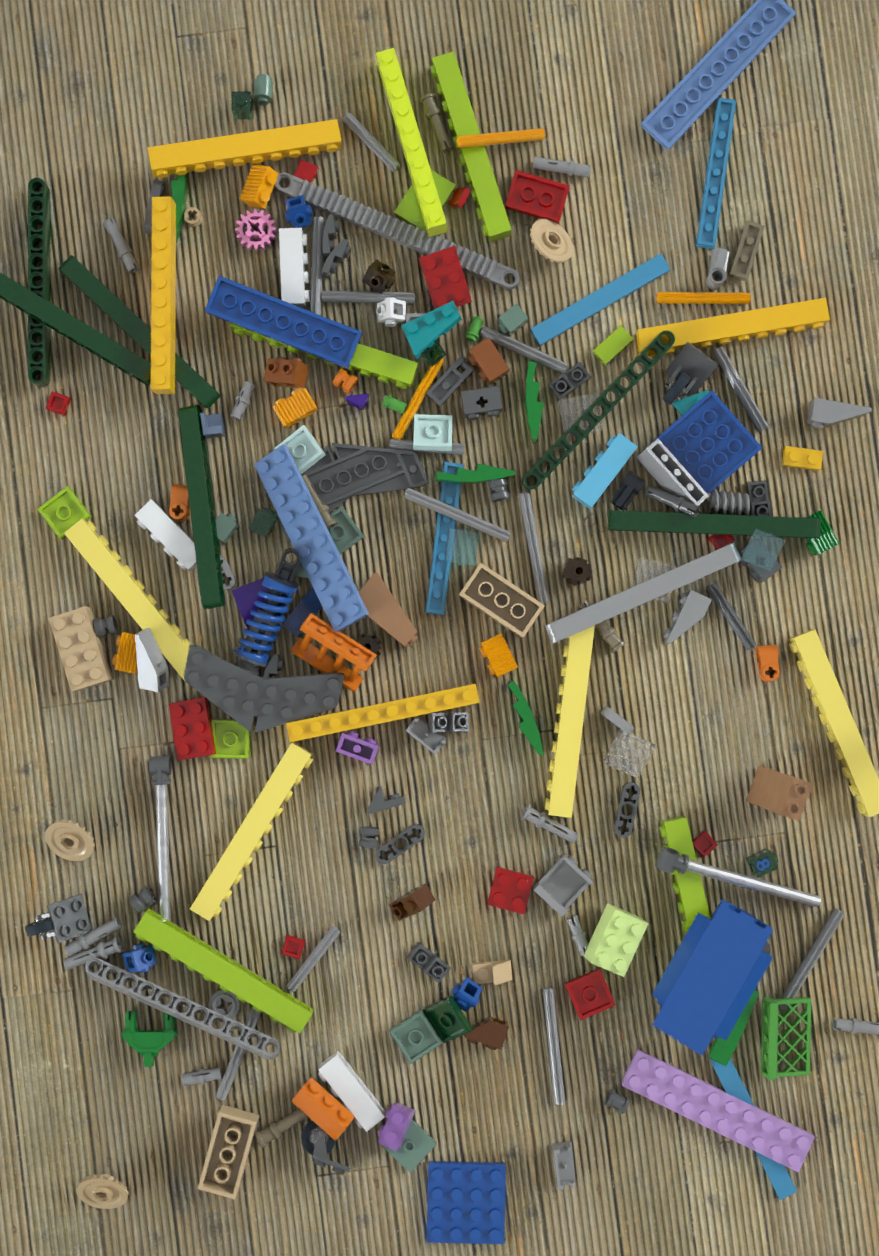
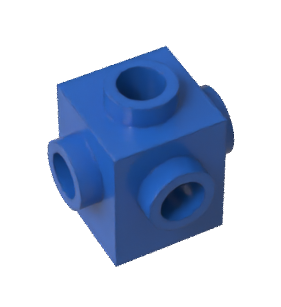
[285,195,313,228]
[122,943,157,973]
[451,977,482,1012]

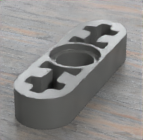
[144,180,165,235]
[614,782,640,838]
[376,824,425,864]

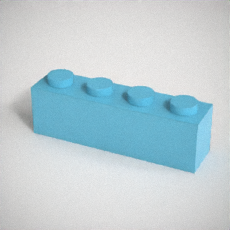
[572,433,638,510]

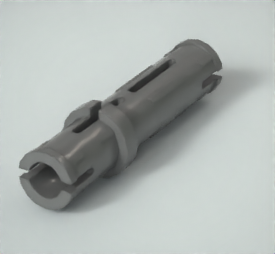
[645,485,700,518]

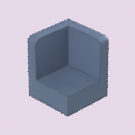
[200,413,225,439]

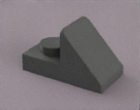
[367,786,406,814]

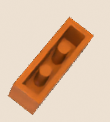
[292,1077,355,1141]

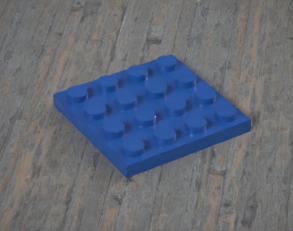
[653,390,763,494]
[426,1161,506,1244]

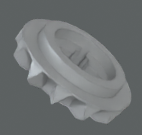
[209,990,240,1019]

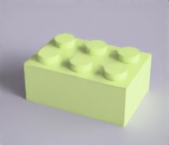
[583,903,648,977]

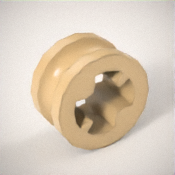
[184,207,202,227]

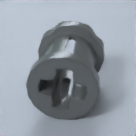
[604,1089,630,1114]

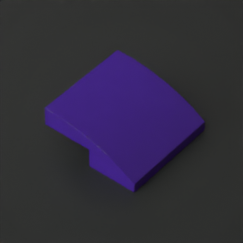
[231,578,283,627]

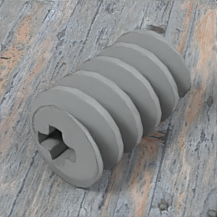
[707,490,750,515]

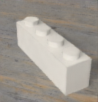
[279,228,310,308]
[135,499,197,571]
[318,1050,386,1132]

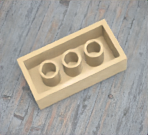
[459,563,545,638]
[48,606,114,692]
[198,1105,260,1199]

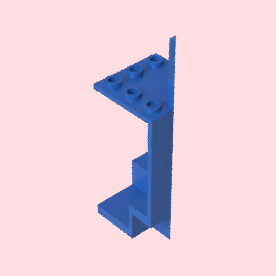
[652,898,773,1056]

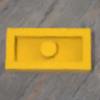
[782,446,823,471]

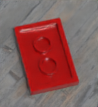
[505,170,570,224]
[419,246,472,309]
[169,697,216,761]

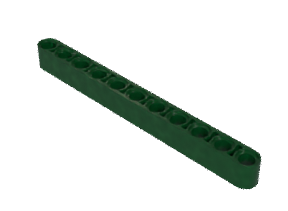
[28,177,51,387]
[58,255,221,409]
[0,273,151,386]
[522,330,675,489]
[179,404,225,610]
[608,510,821,539]

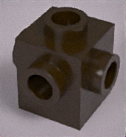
[362,260,396,294]
[562,557,592,586]
[355,634,382,659]

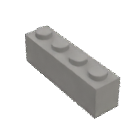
[636,439,709,506]

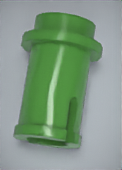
[465,316,484,342]
[382,395,407,414]

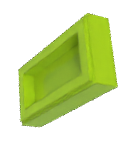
[593,325,633,366]

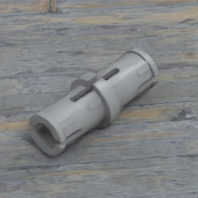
[230,381,256,421]
[566,915,588,956]
[181,1067,223,1087]

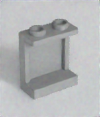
[532,854,594,917]

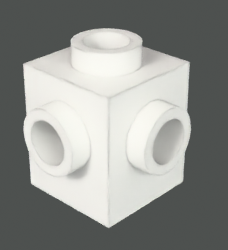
[376,297,406,327]

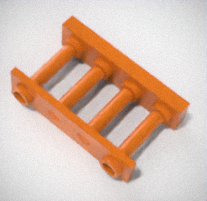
[290,613,377,693]

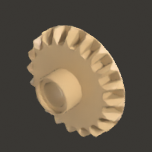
[529,219,573,264]
[45,819,95,861]
[77,1174,129,1209]

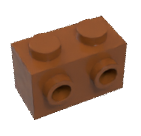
[468,337,510,386]
[263,356,309,389]

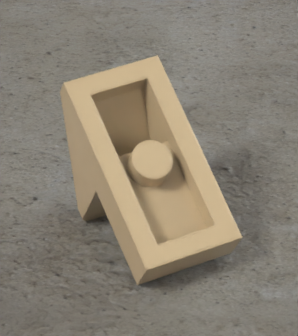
[472,960,512,985]

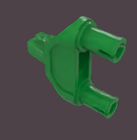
[122,1011,178,1067]

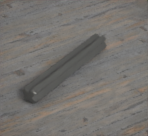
[706,583,756,650]

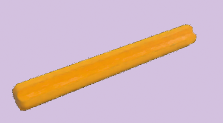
[456,128,546,148]
[656,292,751,304]
[392,355,444,440]

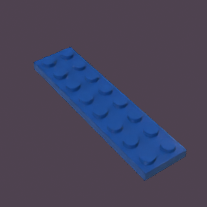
[205,276,362,369]

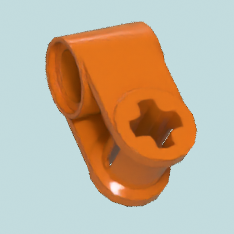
[169,484,190,522]
[756,644,780,682]

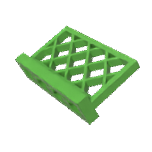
[761,997,811,1080]

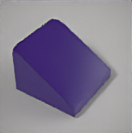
[345,394,370,410]

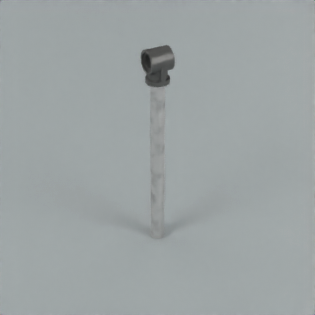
[149,756,172,921]
[655,846,821,907]

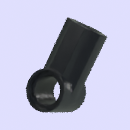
[610,471,646,511]

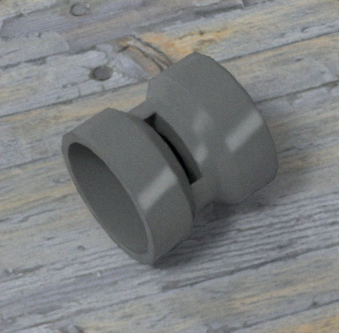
[488,478,510,502]
[94,615,118,638]
[359,826,380,848]
[129,886,157,913]

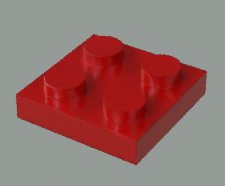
[487,866,534,915]
[564,968,616,1021]

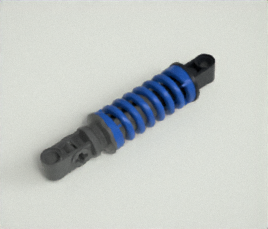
[233,548,300,676]

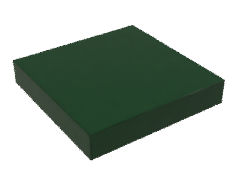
[423,996,473,1043]

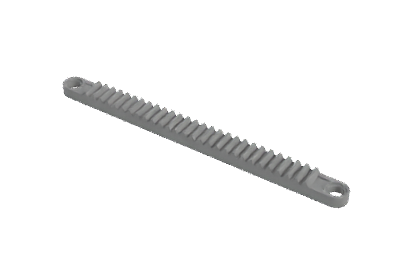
[275,173,519,290]

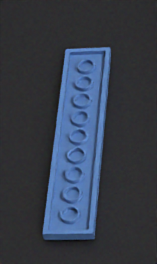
[640,0,797,151]
[254,444,369,633]

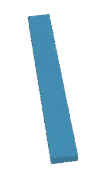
[695,98,736,249]
[530,253,671,346]
[425,462,463,615]
[709,1058,797,1200]

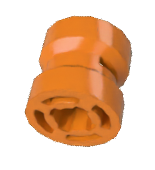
[332,368,358,394]

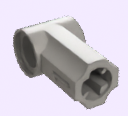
[706,248,729,290]

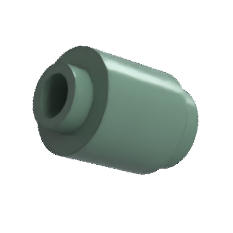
[253,74,273,106]

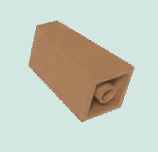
[359,572,418,647]
[746,766,813,822]

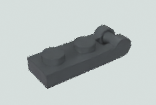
[426,355,476,407]

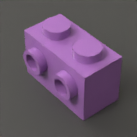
[336,730,380,765]
[378,1102,416,1151]

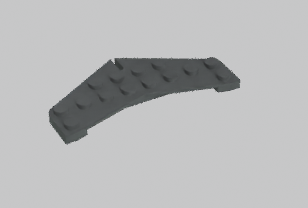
[276,443,429,543]
[184,645,344,733]

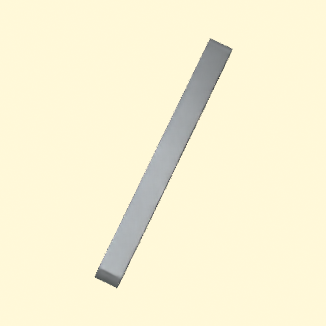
[545,543,742,644]
[85,958,280,1060]

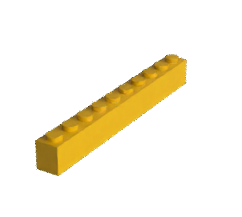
[147,119,342,178]
[151,197,176,394]
[635,298,830,358]
[286,684,480,742]

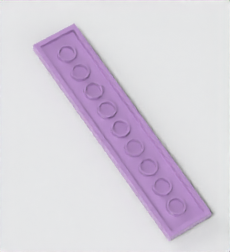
[621,1048,815,1173]

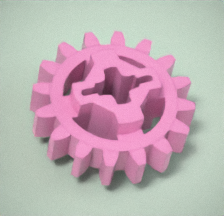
[235,209,277,252]

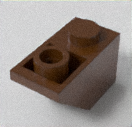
[389,883,436,921]
[464,1016,509,1050]

